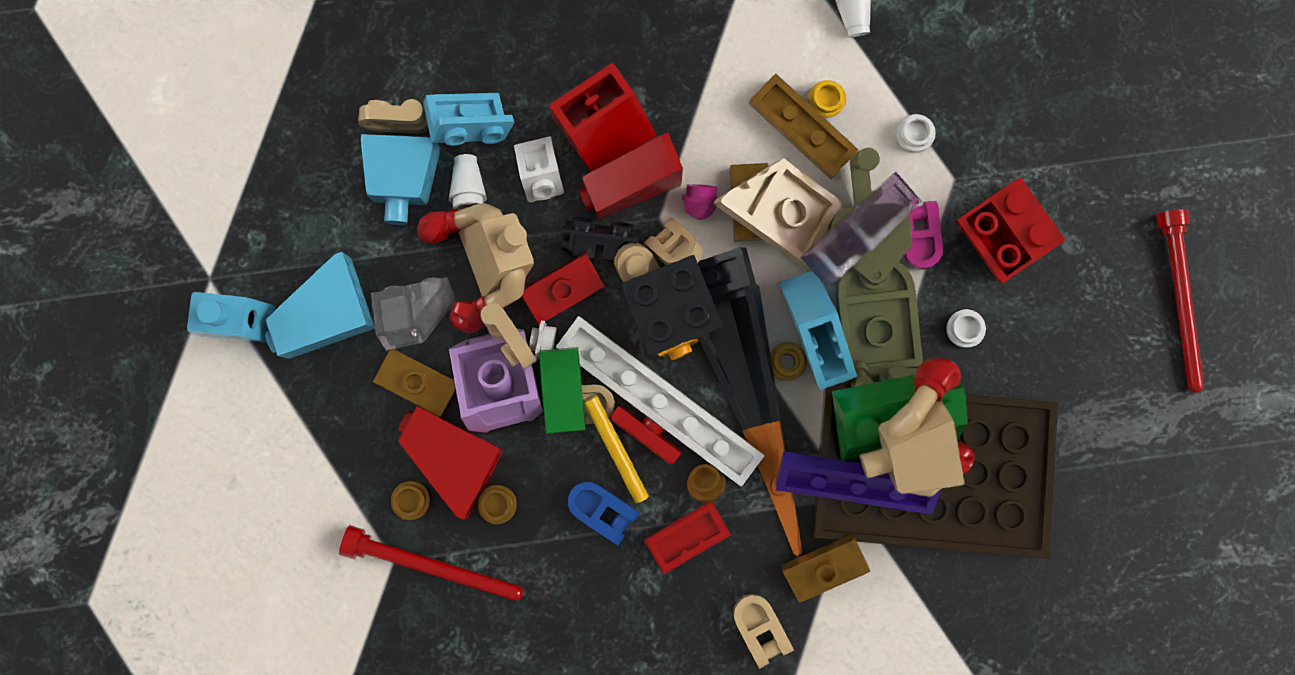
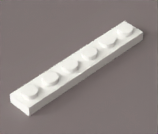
[556,316,765,487]

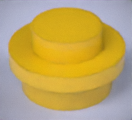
[808,80,846,118]

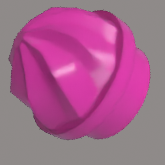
[682,184,719,220]

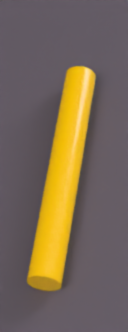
[583,395,649,503]

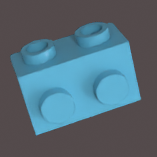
[423,93,514,146]

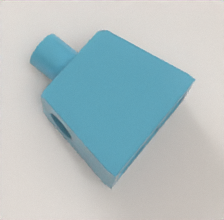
[361,134,440,225]
[187,292,276,343]

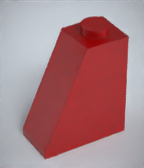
[579,133,683,219]
[398,406,505,520]

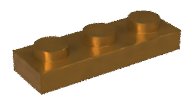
[749,73,859,180]

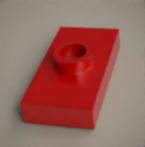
[522,252,605,325]
[610,405,682,464]
[644,502,731,574]

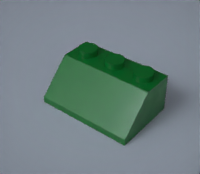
[832,374,968,462]

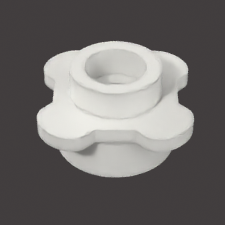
[529,320,557,360]

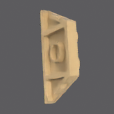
[713,158,842,285]

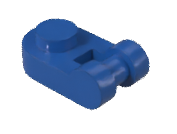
[568,482,640,545]

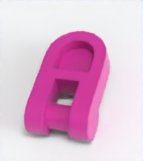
[899,201,943,270]

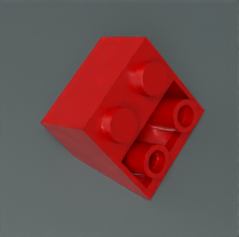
[549,62,656,173]
[956,177,1066,285]

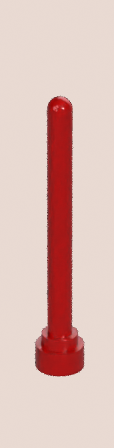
[1156,209,1204,393]
[339,525,523,601]

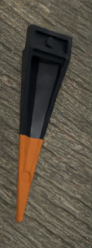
[698,247,802,557]

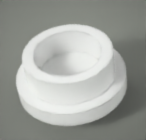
[897,114,935,152]
[946,309,986,348]

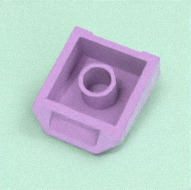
[449,329,544,433]

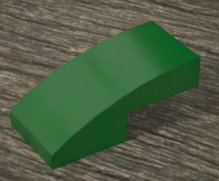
[539,347,586,434]

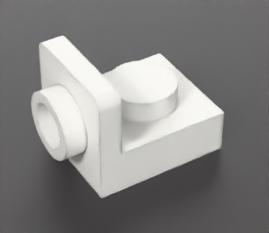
[514,136,564,202]

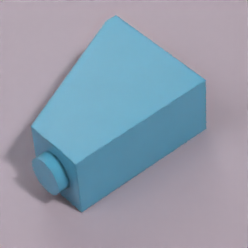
[265,252,375,359]
[779,270,857,390]

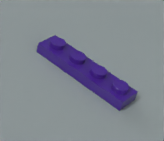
[776,451,942,515]

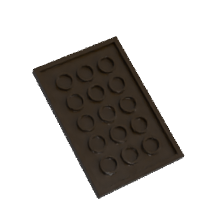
[813,383,1058,559]

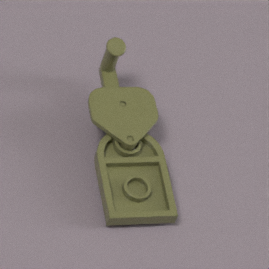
[832,148,923,368]

